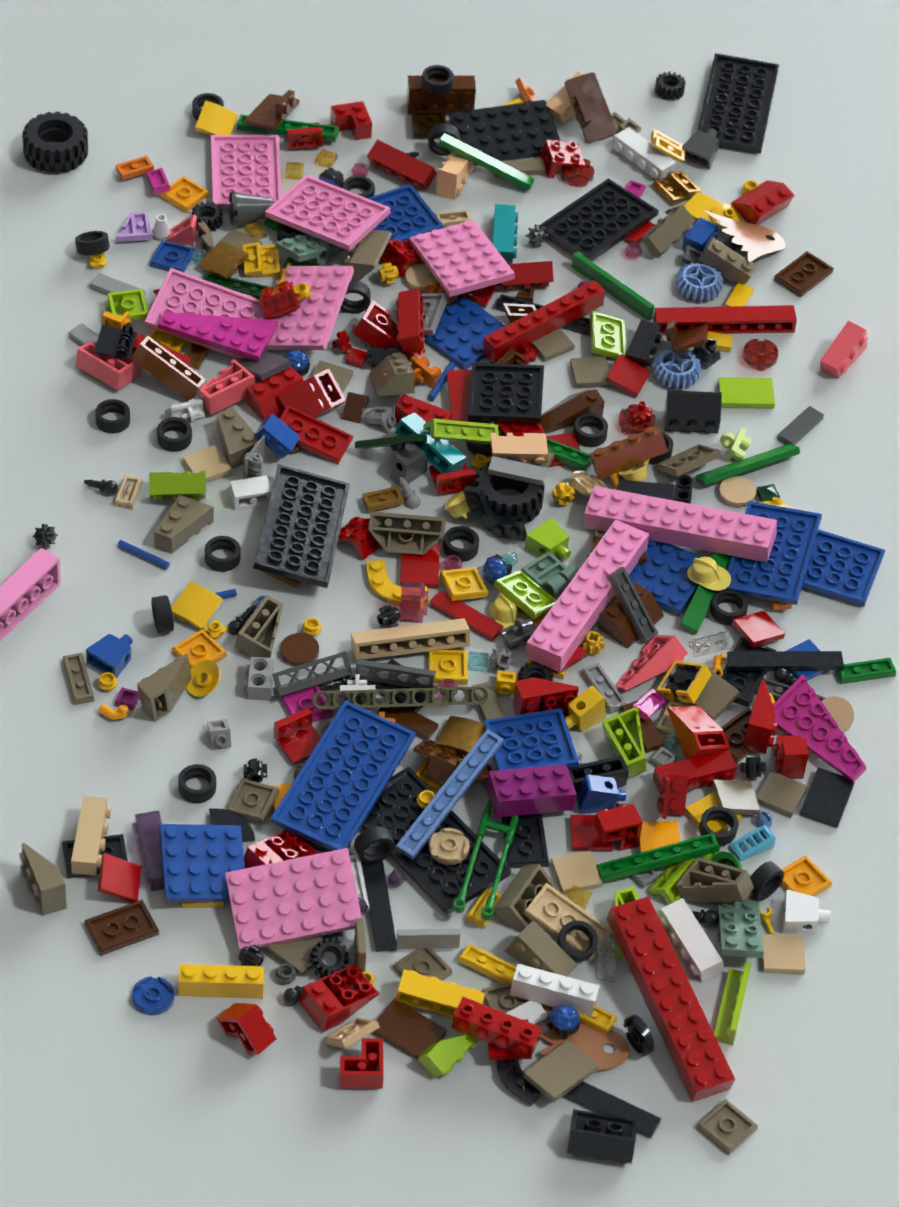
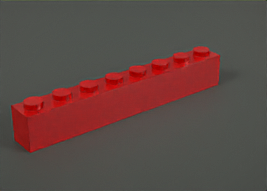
[483,280,605,363]
[653,305,797,335]

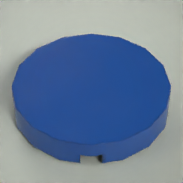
[132,976,174,1016]

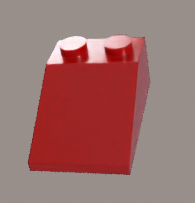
[743,680,778,754]

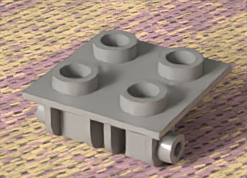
[243,435,265,479]

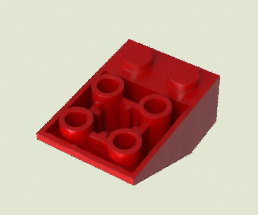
[277,368,346,418]
[513,678,579,716]
[667,706,730,759]
[244,830,318,869]
[299,964,379,1032]

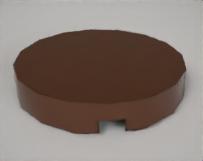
[280,633,319,666]

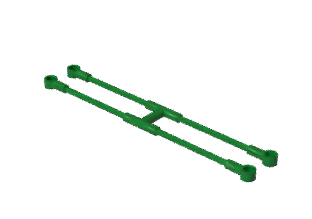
[452,770,519,921]

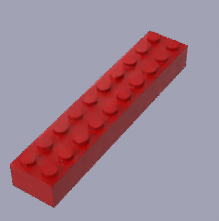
[607,896,735,1102]

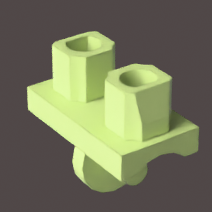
[720,428,752,462]

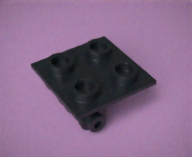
[94,323,138,360]

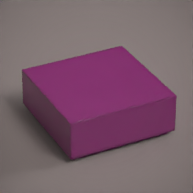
[115,687,140,711]

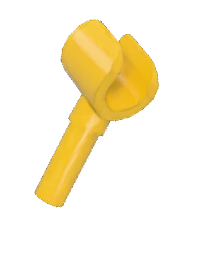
[759,907,775,934]

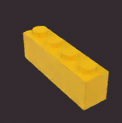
[178,964,264,999]
[395,970,485,1018]

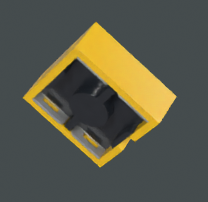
[657,661,712,704]

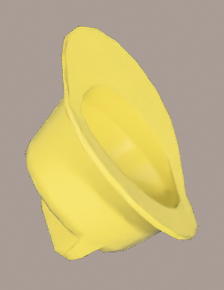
[618,459,650,482]
[445,491,470,519]
[687,556,731,591]
[489,593,527,629]

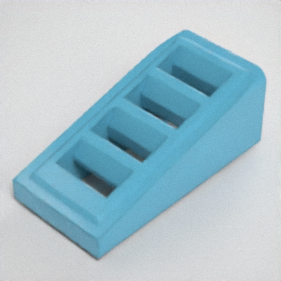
[729,824,776,861]

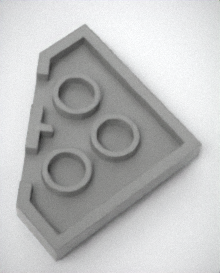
[393,293,448,336]

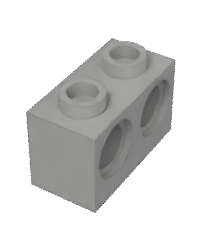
[244,657,274,701]

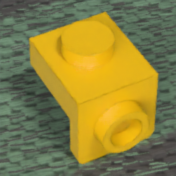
[495,670,517,695]

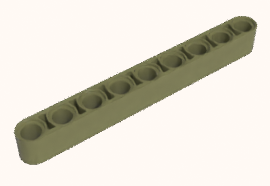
[312,686,488,709]

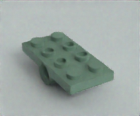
[275,234,346,265]
[521,551,579,600]
[717,900,764,958]

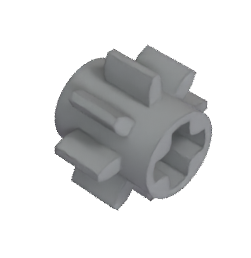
[488,646,513,671]

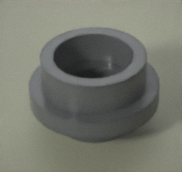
[275,963,296,984]

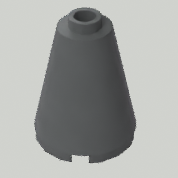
[229,192,276,227]

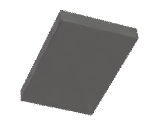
[237,351,291,381]

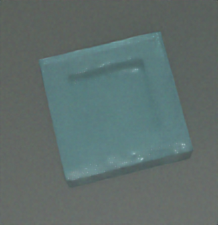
[468,651,489,672]

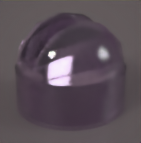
[388,869,406,887]

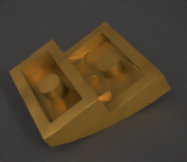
[652,171,702,205]
[199,241,248,280]
[436,716,486,756]

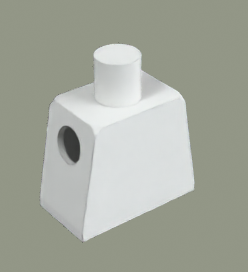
[782,890,830,934]

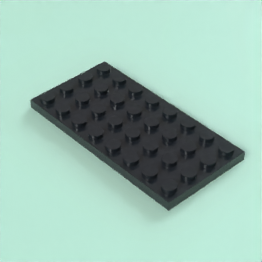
[697,53,779,153]
[253,464,350,588]
[362,767,511,915]

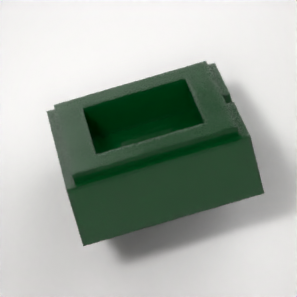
[756,484,780,502]

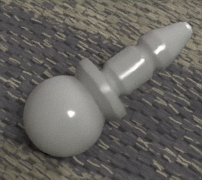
[399,477,421,509]

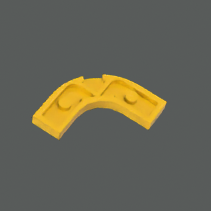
[366,560,429,607]

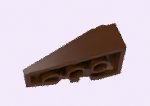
[539,389,605,434]

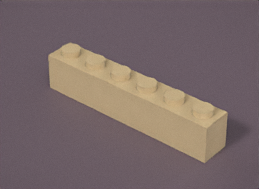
[351,618,470,660]

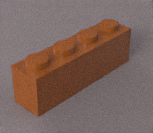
[131,336,206,401]
[589,426,668,480]

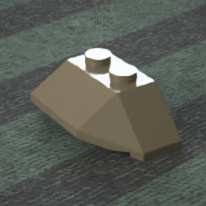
[369,511,446,555]

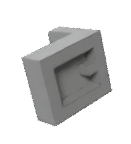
[365,407,397,432]
[207,719,231,749]

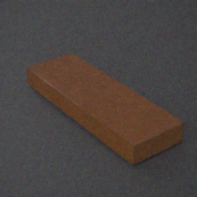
[621,700,665,753]
[378,707,439,740]

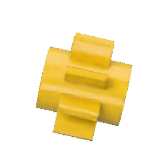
[378,263,399,285]
[552,482,575,505]
[581,631,605,655]

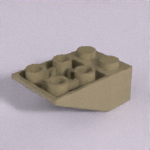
[137,654,192,722]
[19,843,67,916]

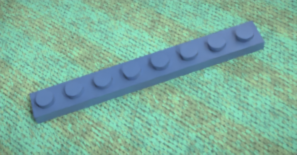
[396,729,504,860]

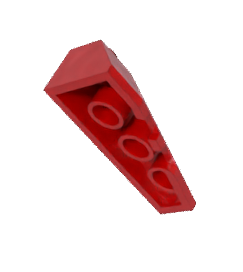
[352,301,426,359]

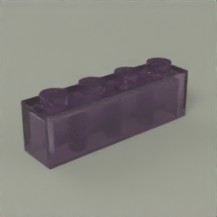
[132,810,164,891]

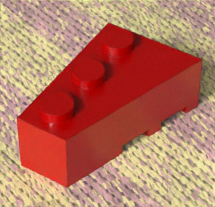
[395,394,453,424]

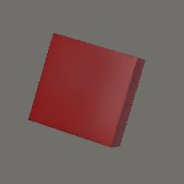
[345,347,368,368]

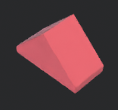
[166,214,197,246]

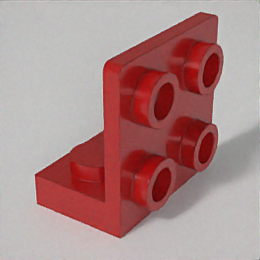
[287,122,323,150]
[540,140,585,178]
[380,239,425,277]
[259,281,300,320]
[429,463,475,495]
[338,517,381,559]
[274,708,321,764]
[657,772,688,819]

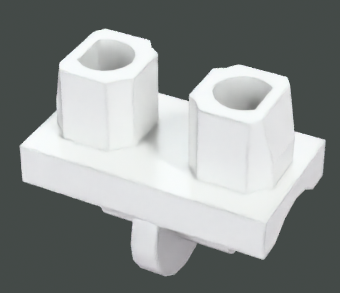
[170,399,205,423]
[339,674,375,704]

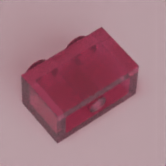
[399,582,428,623]

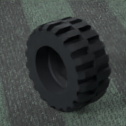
[22,111,88,174]
[473,457,545,525]

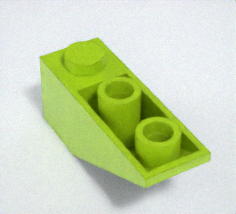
[418,1034,480,1078]

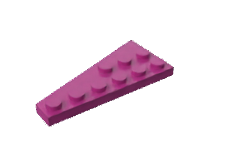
[158,312,278,362]
[773,674,867,783]

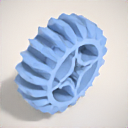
[676,262,723,303]
[653,347,701,390]

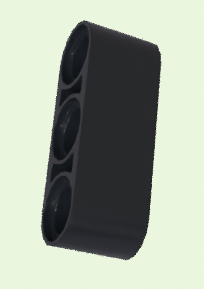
[674,475,693,504]

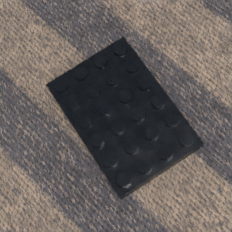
[449,100,561,166]
[539,178,659,261]

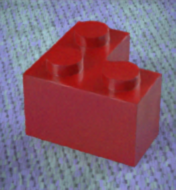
[330,101,372,141]
[772,735,809,779]
[594,804,643,851]
[216,1003,277,1055]
[339,1038,384,1089]

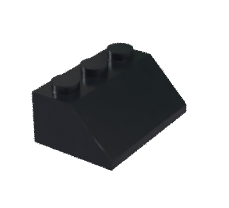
[663,390,722,433]
[567,1109,637,1164]

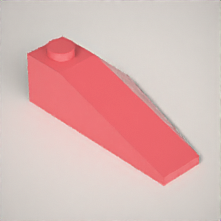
[615,635,688,691]

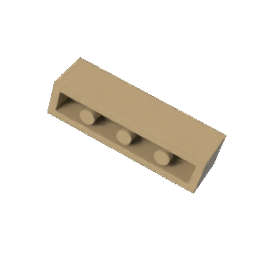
[71,796,112,876]

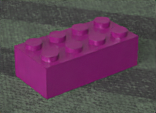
[485,764,577,818]

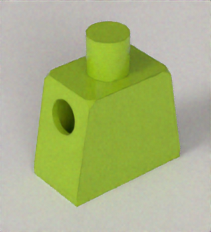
[525,517,571,560]

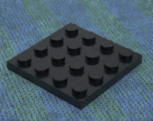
[468,363,544,423]

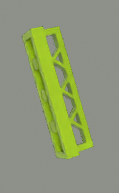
[423,419,499,444]
[648,852,718,905]
[714,962,752,1045]

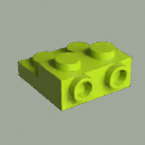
[105,289,149,321]

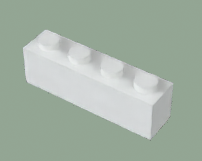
[613,127,677,180]
[660,898,724,982]
[510,964,600,1017]

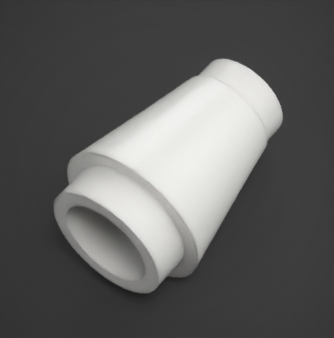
[153,214,170,240]

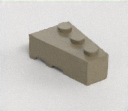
[505,920,578,977]

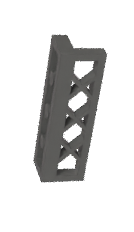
[272,651,352,697]
[356,659,436,688]

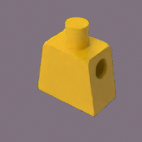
[565,685,606,732]

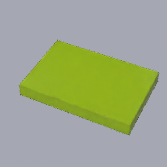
[590,311,626,359]
[718,377,775,408]
[493,570,557,619]

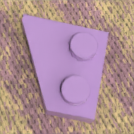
[117,211,151,242]

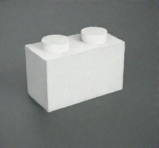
[230,475,271,510]

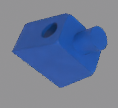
[86,634,133,678]
[576,775,627,814]

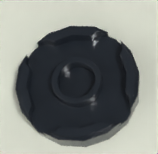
[623,1014,654,1056]

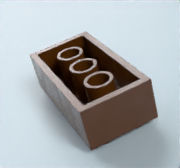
[406,75,476,114]

